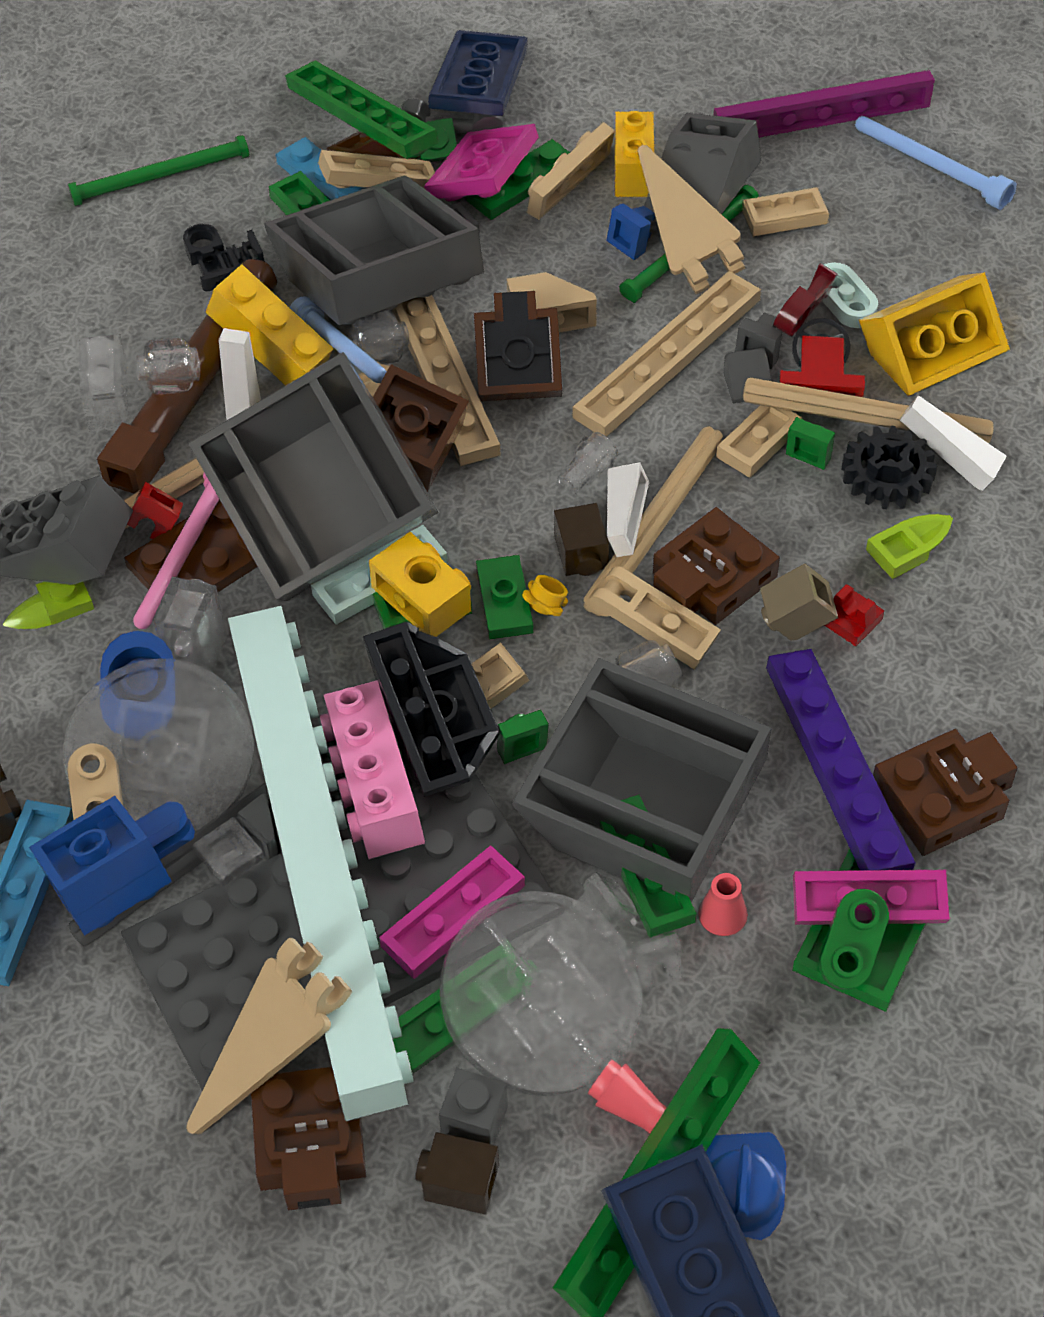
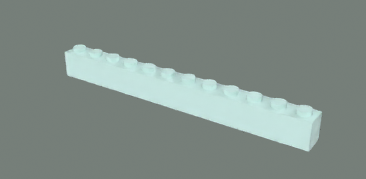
[228,606,414,1121]

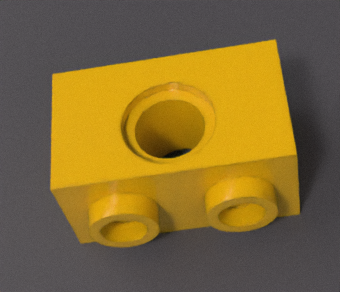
[615,111,654,197]
[369,532,471,637]

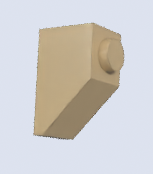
[507,272,597,332]

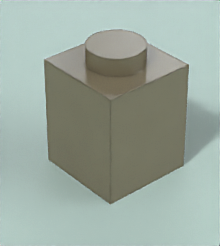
[760,563,838,641]

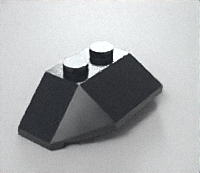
[363,622,499,797]

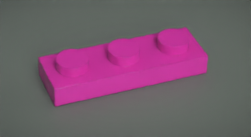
[379,845,525,979]
[793,870,950,925]

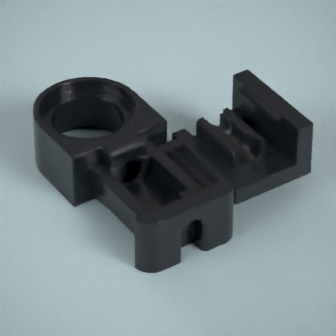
[183,224,265,292]

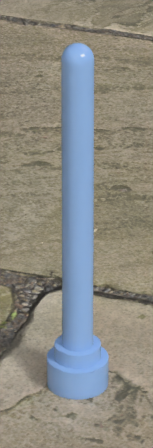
[855,116,1017,210]
[289,296,386,383]

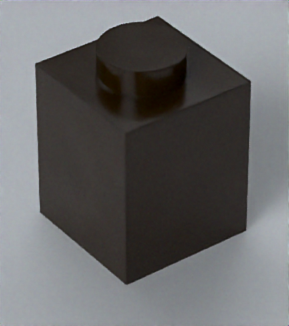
[554,503,609,576]
[415,1132,499,1215]

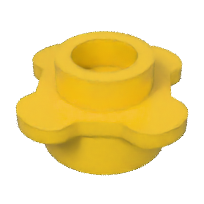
[522,575,568,616]

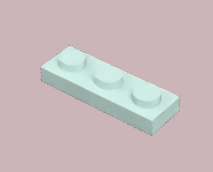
[311,525,448,625]

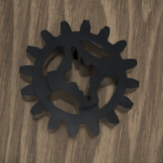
[841,426,937,510]

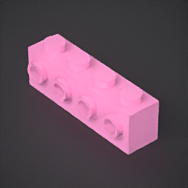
[319,680,425,859]

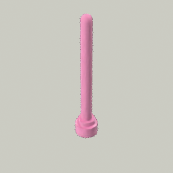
[133,473,219,629]

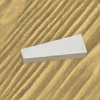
[219,328,261,420]
[900,396,1007,491]
[607,462,649,557]

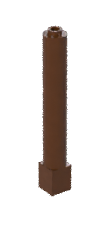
[97,259,277,494]

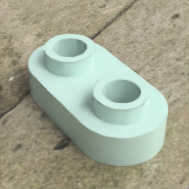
[822,262,878,328]

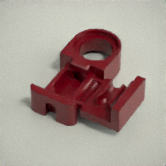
[773,263,838,337]

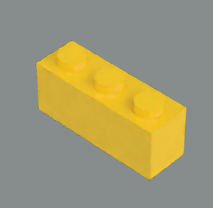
[205,264,334,386]

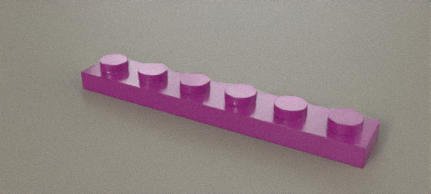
[714,70,935,138]

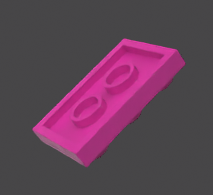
[424,124,539,201]

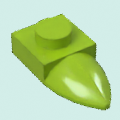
[866,514,953,579]
[3,581,94,629]

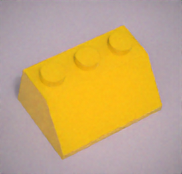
[859,272,1010,396]

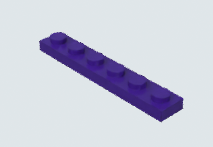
[766,649,916,871]

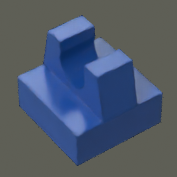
[606,203,655,260]

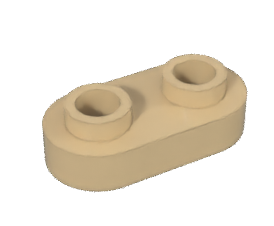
[67,743,123,820]

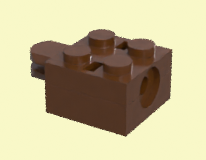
[373,364,469,493]

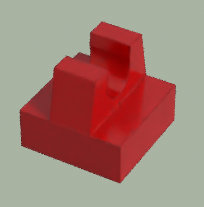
[127,482,183,539]
[824,584,885,646]

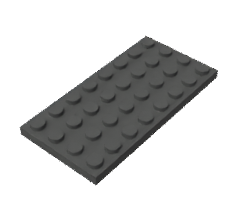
[121,774,563,1091]

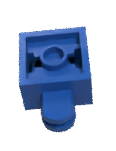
[29,796,195,935]

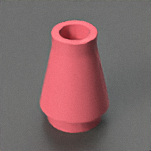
[698,873,748,936]
[588,1060,667,1134]

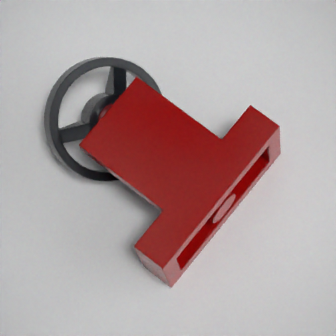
[779,318,865,411]

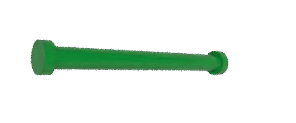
[67,135,250,206]
[619,185,759,303]

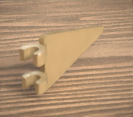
[638,145,745,294]
[187,938,352,1134]

